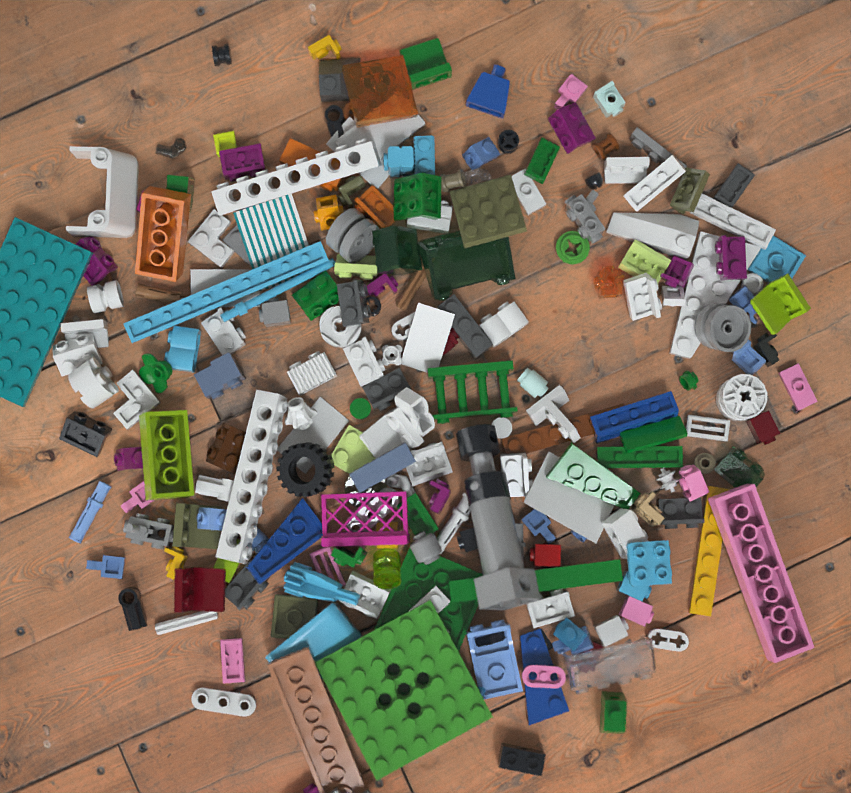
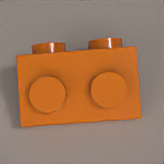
[354,185,396,233]

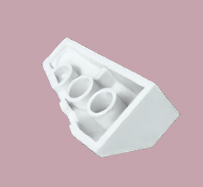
[606,212,700,260]

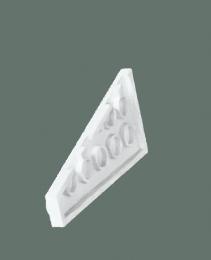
[669,231,761,359]

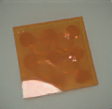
[342,55,418,128]

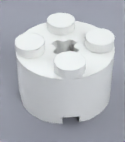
[68,357,119,409]

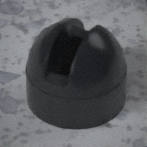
[585,172,603,190]

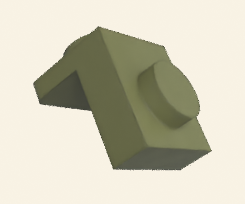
[338,175,365,209]

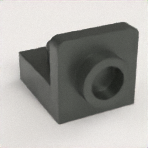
[753,333,779,367]

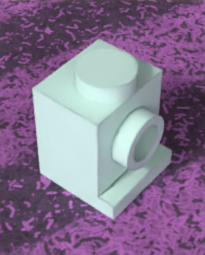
[593,81,626,118]

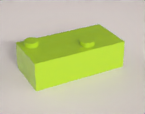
[139,410,194,501]

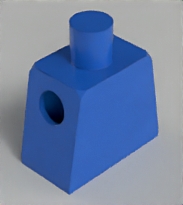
[466,65,510,119]

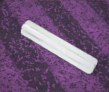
[155,611,218,635]

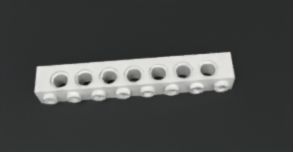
[211,138,382,216]
[216,390,288,564]

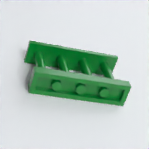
[428,360,518,424]

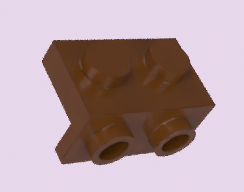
[206,423,246,474]

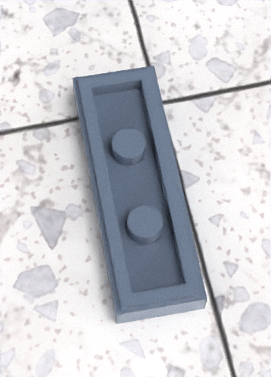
[349,442,416,493]

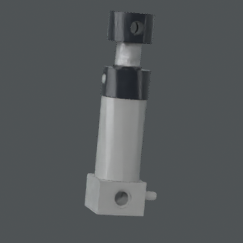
[456,424,540,610]

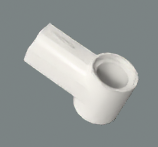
[195,475,234,501]

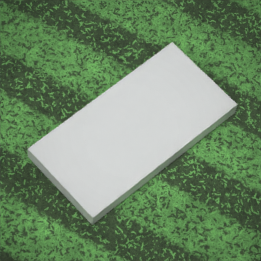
[335,91,425,174]

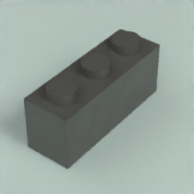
[437,294,493,360]

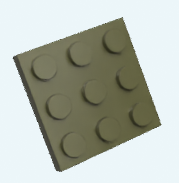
[450,175,527,248]

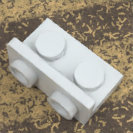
[604,157,650,184]
[201,307,246,355]
[343,337,385,387]
[500,453,533,498]

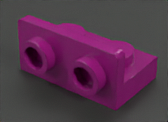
[219,144,266,182]
[715,235,747,281]
[76,236,118,286]
[429,479,451,515]

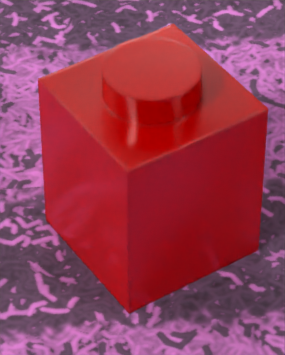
[529,544,561,567]

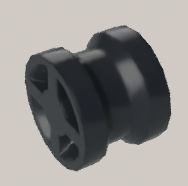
[212,44,232,67]
[498,130,519,154]

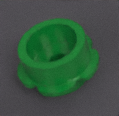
[679,371,699,391]

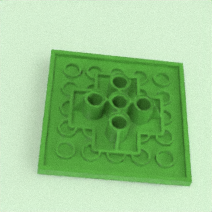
[315,600,493,780]

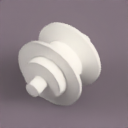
[656,468,679,493]

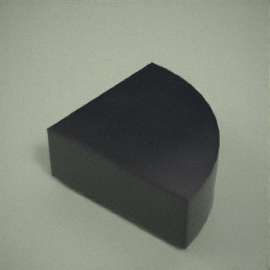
[475,631,506,647]

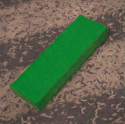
[619,416,688,454]

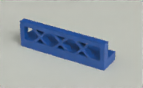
[590,391,679,444]

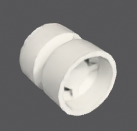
[87,280,124,313]

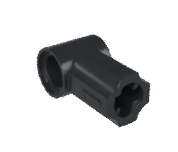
[324,105,345,138]
[118,587,148,631]

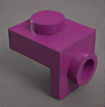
[660,256,694,288]
[114,447,143,471]

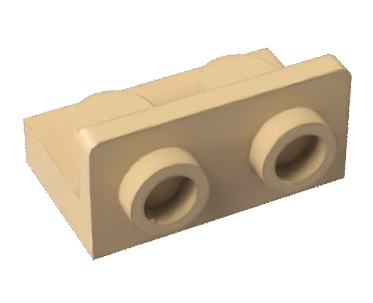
[633,491,664,527]

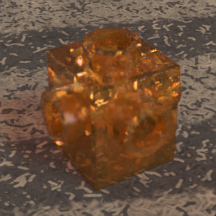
[594,266,625,299]

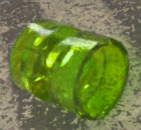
[373,548,401,589]

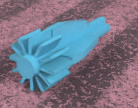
[283,562,360,605]

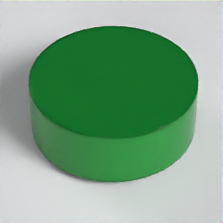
[350,398,371,420]

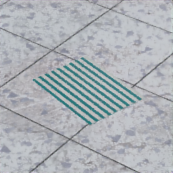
[233,193,309,291]

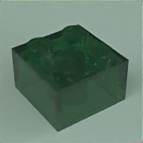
[372,225,422,276]

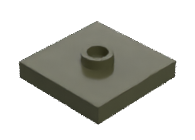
[271,594,318,639]

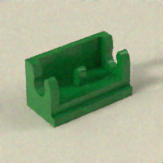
[397,493,439,535]

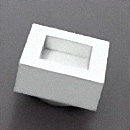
[661,286,685,306]

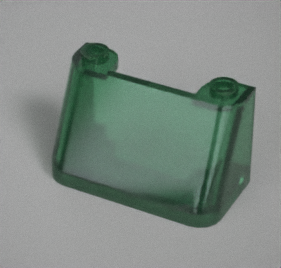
[418,230,516,301]

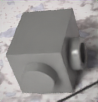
[259,298,291,327]

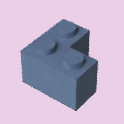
[194,352,246,400]

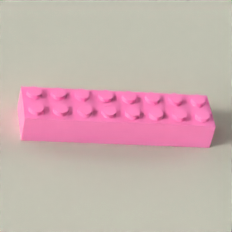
[708,483,815,663]

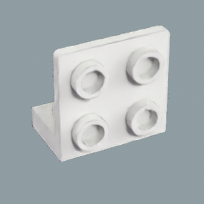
[359,407,424,459]

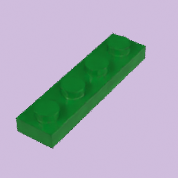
[596,446,683,469]

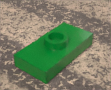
[524,137,560,184]

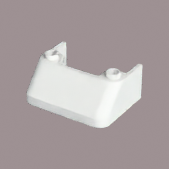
[66,146,139,238]

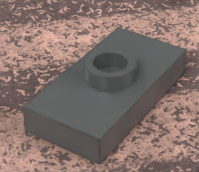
[713,163,755,208]

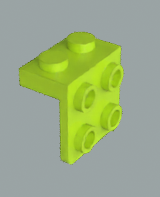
[750,273,811,335]

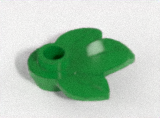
[139,353,173,393]

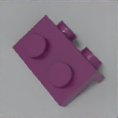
[548,103,596,154]

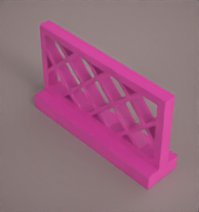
[321,491,410,547]

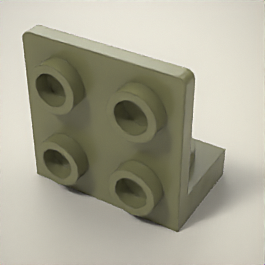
[172,503,222,549]

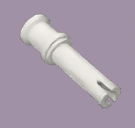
[437,493,471,554]

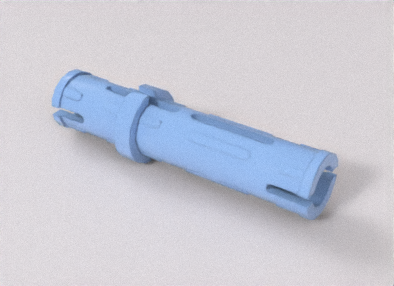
[69,480,111,544]

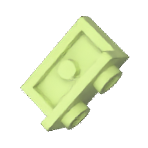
[618,240,671,283]
[334,254,379,280]

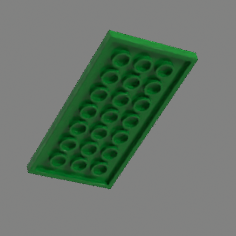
[374,547,484,714]

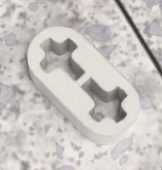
[392,312,415,341]
[647,628,689,651]

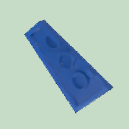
[247,498,323,584]
[520,629,569,725]

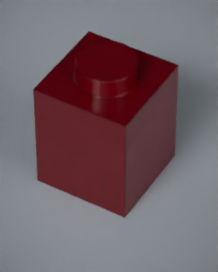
[746,410,780,445]

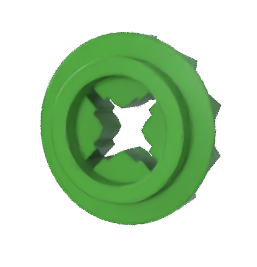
[556,231,590,265]

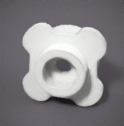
[382,345,403,366]

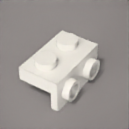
[623,273,662,321]
[52,333,102,376]
[406,442,453,486]
[339,571,391,619]
[526,589,575,628]

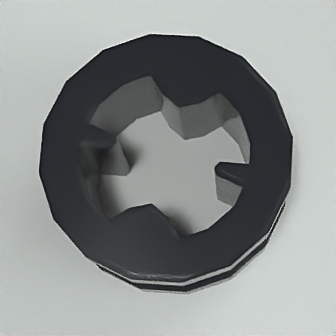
[366,296,381,317]

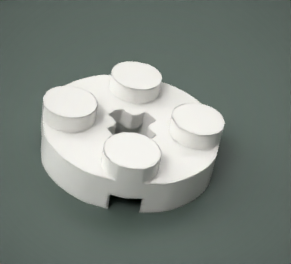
[319,306,362,348]

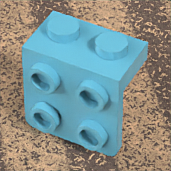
[627,540,672,586]

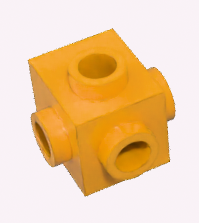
[314,195,344,231]

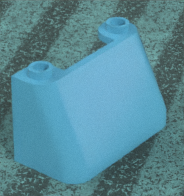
[265,602,363,679]

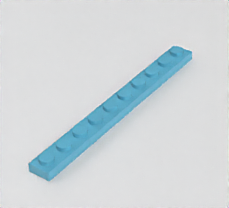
[123,241,329,343]

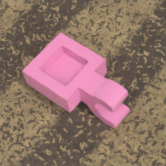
[554,74,588,110]
[121,481,155,513]

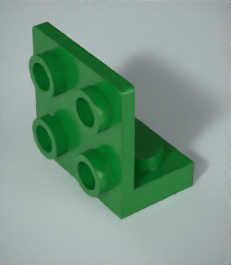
[400,38,452,90]
[393,172,441,221]

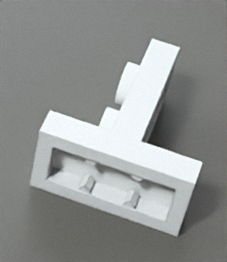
[526,385,580,443]

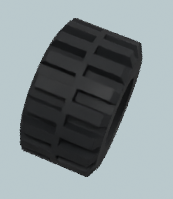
[276,442,335,497]

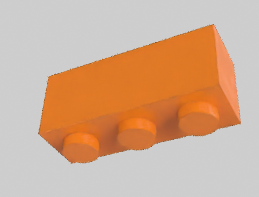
[279,138,344,192]

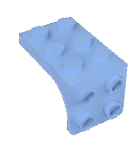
[466,620,523,699]

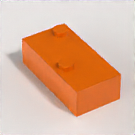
[135,186,191,282]

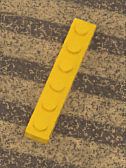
[689,486,730,616]

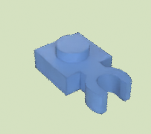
[729,285,757,324]

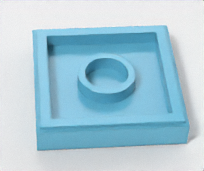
[747,236,806,283]

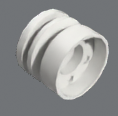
[716,374,767,421]

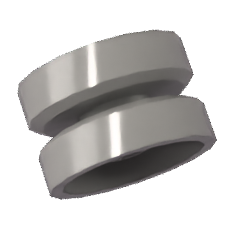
[326,208,379,263]
[695,303,751,352]

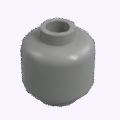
[410,531,442,565]

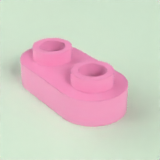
[522,665,566,688]

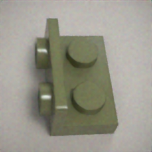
[670,168,710,214]

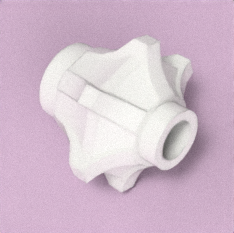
[284,397,317,430]

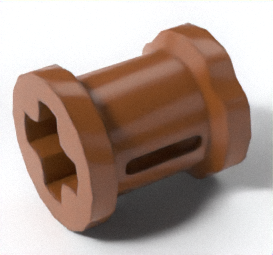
[592,133,620,160]

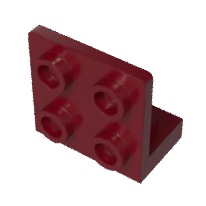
[174,567,226,613]

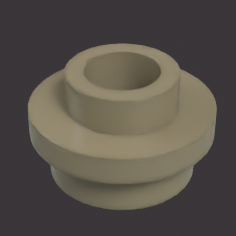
[694,453,716,474]

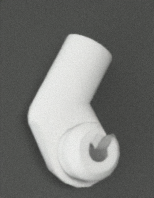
[386,474,416,498]

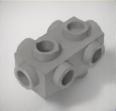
[565,190,605,244]
[123,513,174,550]

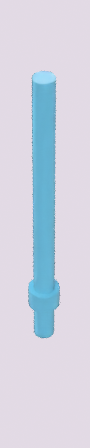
[220,258,335,322]

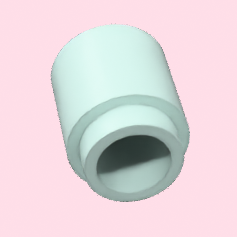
[517,368,549,398]

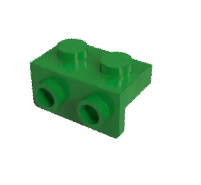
[292,270,339,321]
[331,546,368,568]

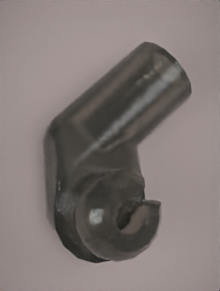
[155,138,187,158]

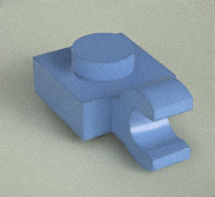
[521,509,556,544]
[86,555,126,579]
[552,626,594,655]

